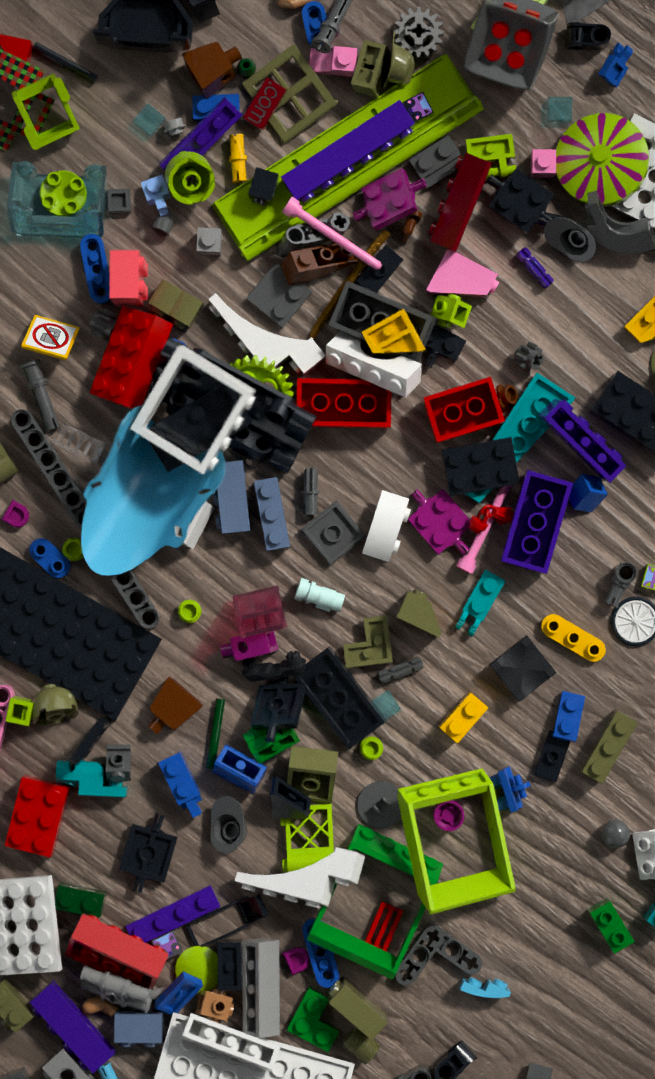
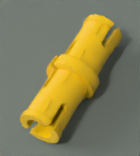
[229,134,247,183]

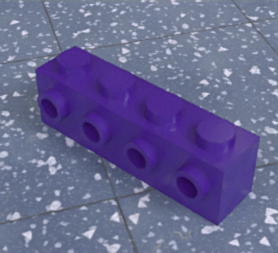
[538,399,626,483]
[30,980,116,1073]

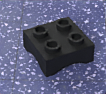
[489,635,557,702]

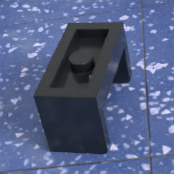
[217,939,243,991]

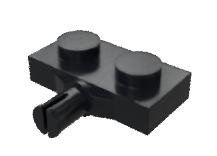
[423,324,466,368]

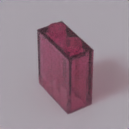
[233,585,287,638]

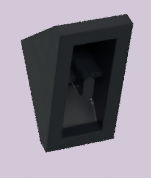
[271,776,311,819]

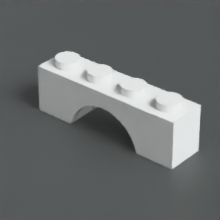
[326,331,422,397]

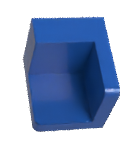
[569,474,608,512]

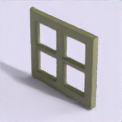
[242,44,338,144]

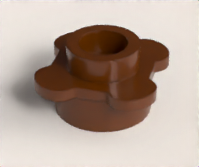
[496,384,518,408]

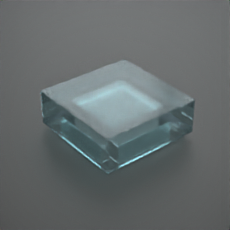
[548,97,572,122]
[133,103,166,137]
[372,690,401,719]

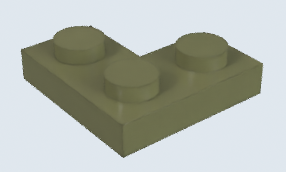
[343,615,393,668]

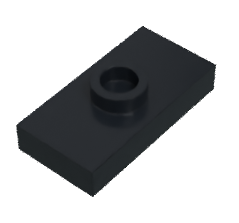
[356,245,404,293]
[534,730,570,782]

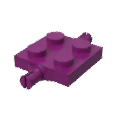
[353,168,427,231]
[407,489,470,555]

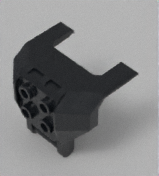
[92,0,193,53]

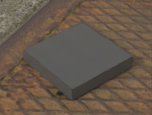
[300,500,366,566]

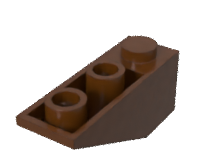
[281,240,360,285]

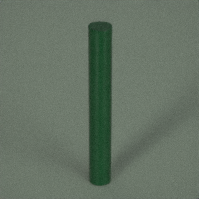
[206,698,225,769]

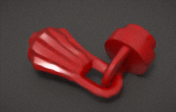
[469,504,514,534]

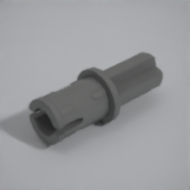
[301,468,320,515]

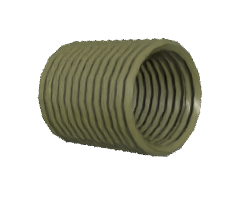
[342,1027,381,1064]

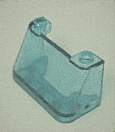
[7,161,107,238]

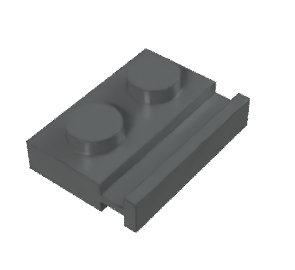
[409,135,461,190]

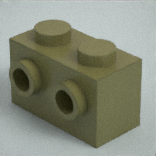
[0,977,35,1033]

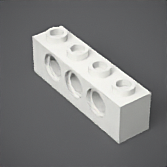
[182,1013,280,1072]

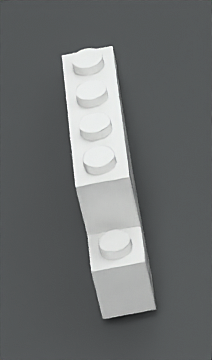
[208,293,326,375]
[235,847,365,909]

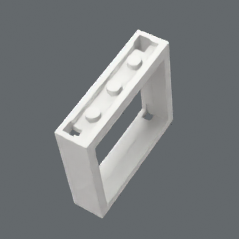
[130,345,256,474]

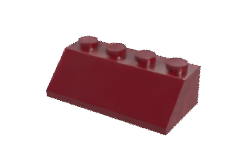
[428,153,492,252]

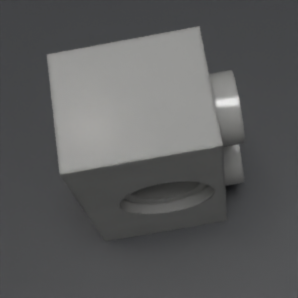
[42,1046,96,1079]

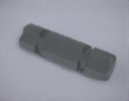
[378,657,424,683]

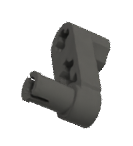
[276,212,350,257]

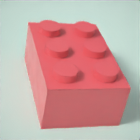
[110,250,148,307]

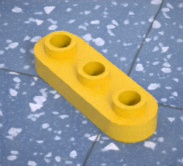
[541,614,606,662]

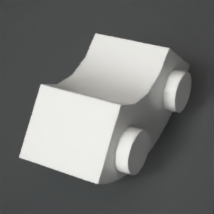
[362,490,411,562]

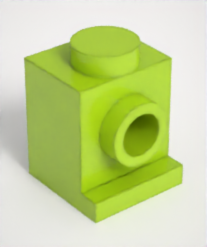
[6,696,34,726]

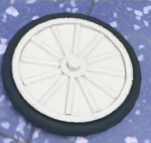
[611,597,655,646]

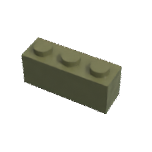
[579,709,638,784]

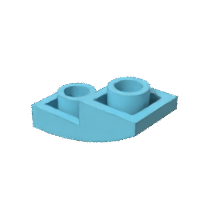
[459,977,511,998]

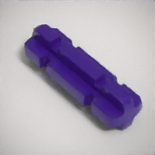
[517,247,554,288]

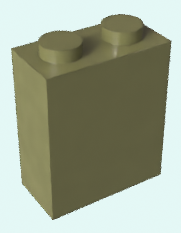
[328,978,388,1040]

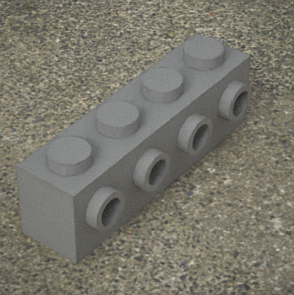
[242,938,280,1039]

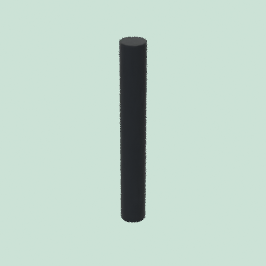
[32,42,98,84]

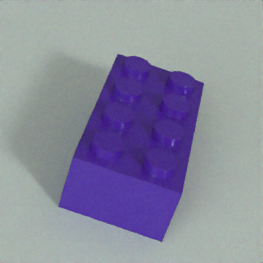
[500,470,573,574]

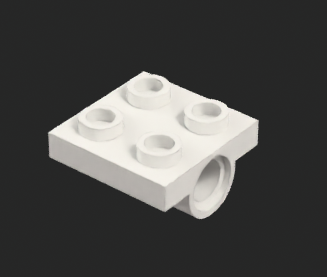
[632,829,655,880]

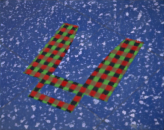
[0,49,55,152]

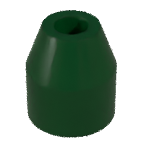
[237,58,256,79]

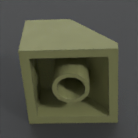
[395,589,442,638]
[287,746,338,804]

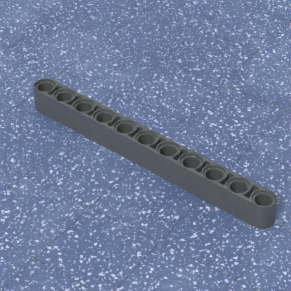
[11,409,161,629]

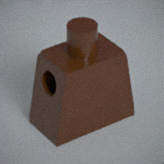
[182,42,242,99]
[148,676,204,735]

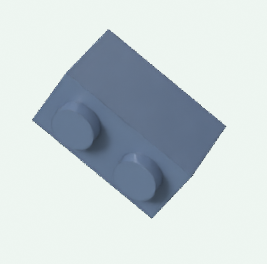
[114,1010,163,1047]

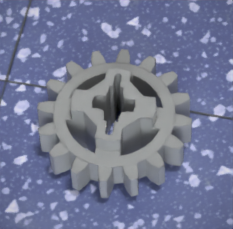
[393,7,444,60]

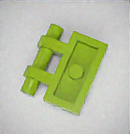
[465,134,516,180]

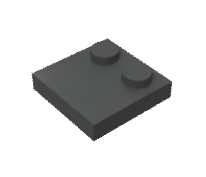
[246,263,312,329]

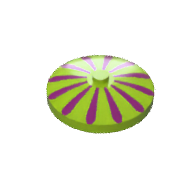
[556,113,649,207]

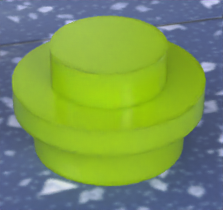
[62,538,84,561]
[178,600,201,623]
[360,736,383,760]

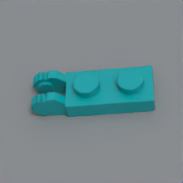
[455,569,506,637]

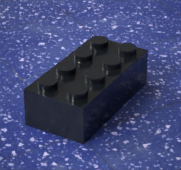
[589,371,655,455]
[147,383,252,472]

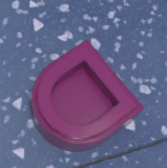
[1,500,30,528]
[283,947,310,975]

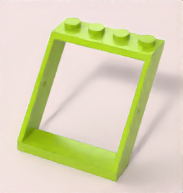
[397,768,516,914]

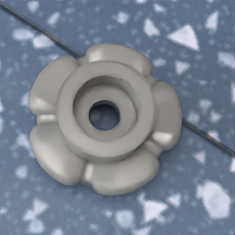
[164,118,186,136]

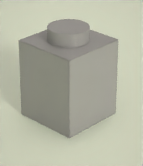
[196,227,222,256]

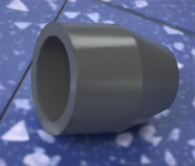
[151,212,174,236]

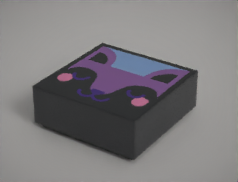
[402,92,434,123]

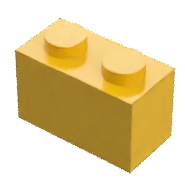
[438,691,488,744]

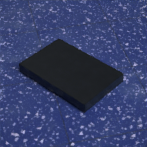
[70,716,111,764]

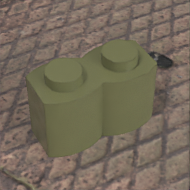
[149,279,204,329]

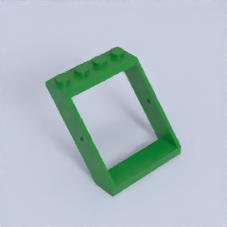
[307,824,443,980]

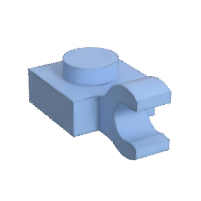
[140,175,171,216]

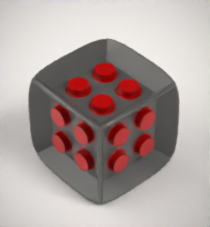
[463,0,559,90]

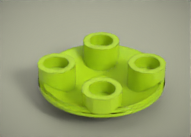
[40,170,87,217]
[175,946,218,993]

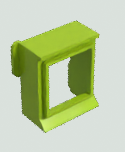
[12,73,80,150]

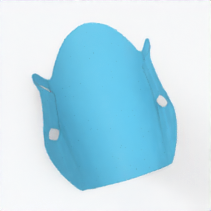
[81,404,225,576]

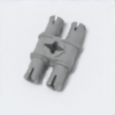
[80,966,152,1013]

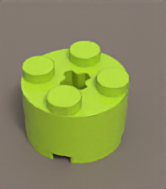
[165,151,215,205]

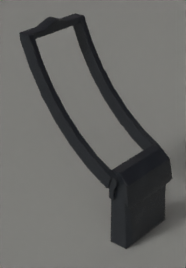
[184,894,269,947]

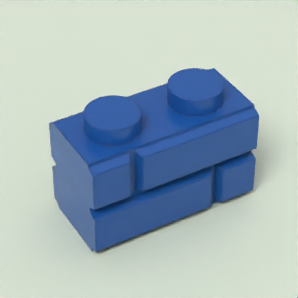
[212,745,267,795]

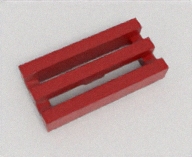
[365,901,403,951]

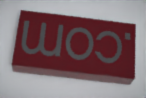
[243,77,287,130]

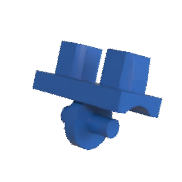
[490,766,531,812]

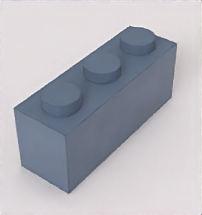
[213,460,251,534]
[254,477,290,551]

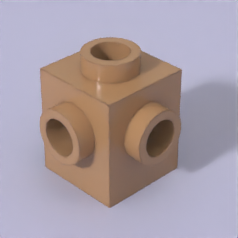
[195,988,234,1023]

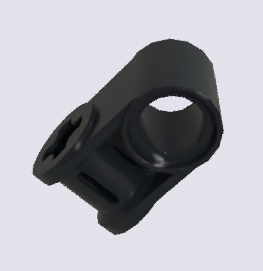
[565,22,611,50]

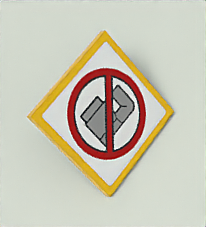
[21,315,80,361]

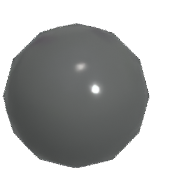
[601,819,630,849]

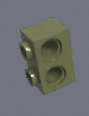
[351,40,391,98]

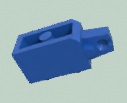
[158,751,202,818]

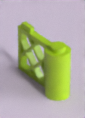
[280,804,334,873]

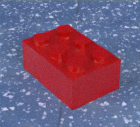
[422,376,505,444]
[5,775,71,858]

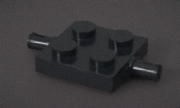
[486,168,554,234]
[250,677,306,743]
[119,813,178,893]

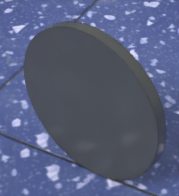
[358,781,401,828]

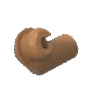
[277,0,311,9]
[81,996,118,1018]

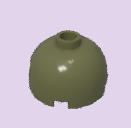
[31,684,78,726]

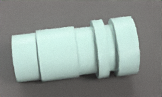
[294,578,345,612]

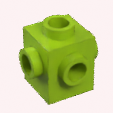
[430,293,472,329]

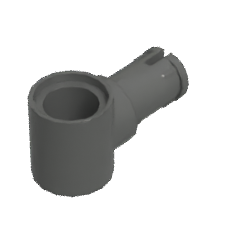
[604,562,637,608]

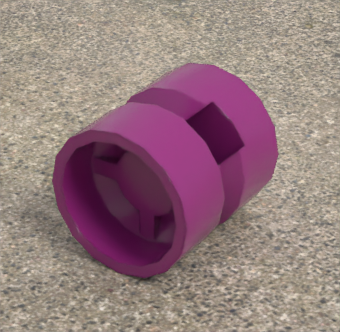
[432,800,464,831]

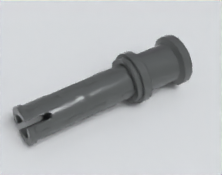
[311,0,353,53]
[20,359,60,431]

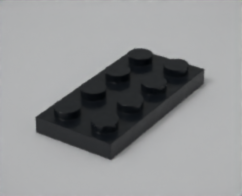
[293,646,387,749]

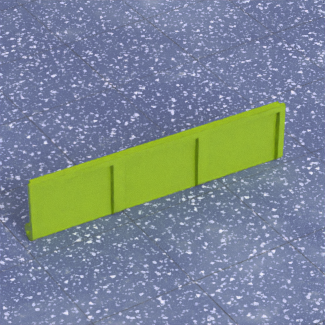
[211,54,484,261]

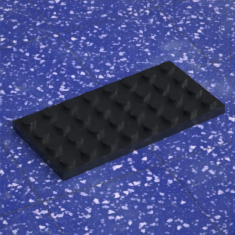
[0,547,162,721]

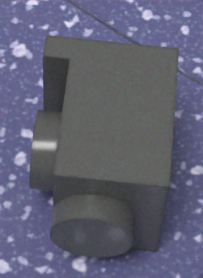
[106,745,132,783]

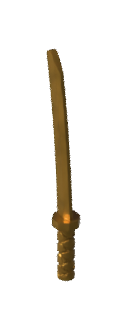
[310,229,391,340]

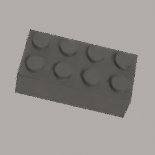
[329,281,437,362]

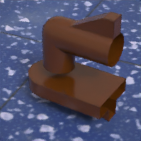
[402,211,422,244]

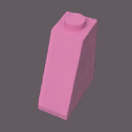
[425,249,499,298]

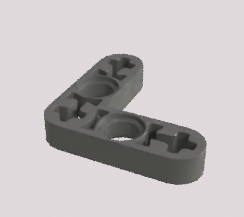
[395,924,482,986]

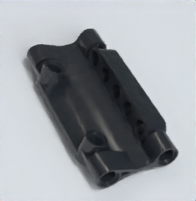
[145,338,317,474]

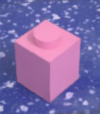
[530,149,556,178]

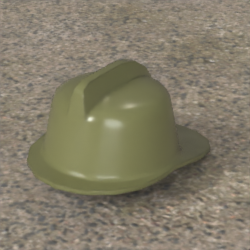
[384,31,415,87]

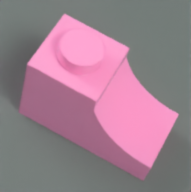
[309,46,357,77]

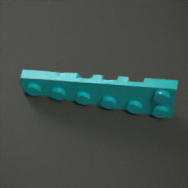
[465,373,576,503]

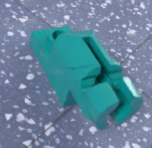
[56,760,128,797]

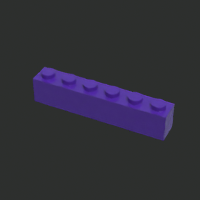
[281,100,415,204]

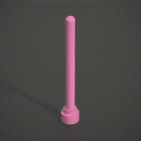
[282,197,382,270]
[456,485,511,575]

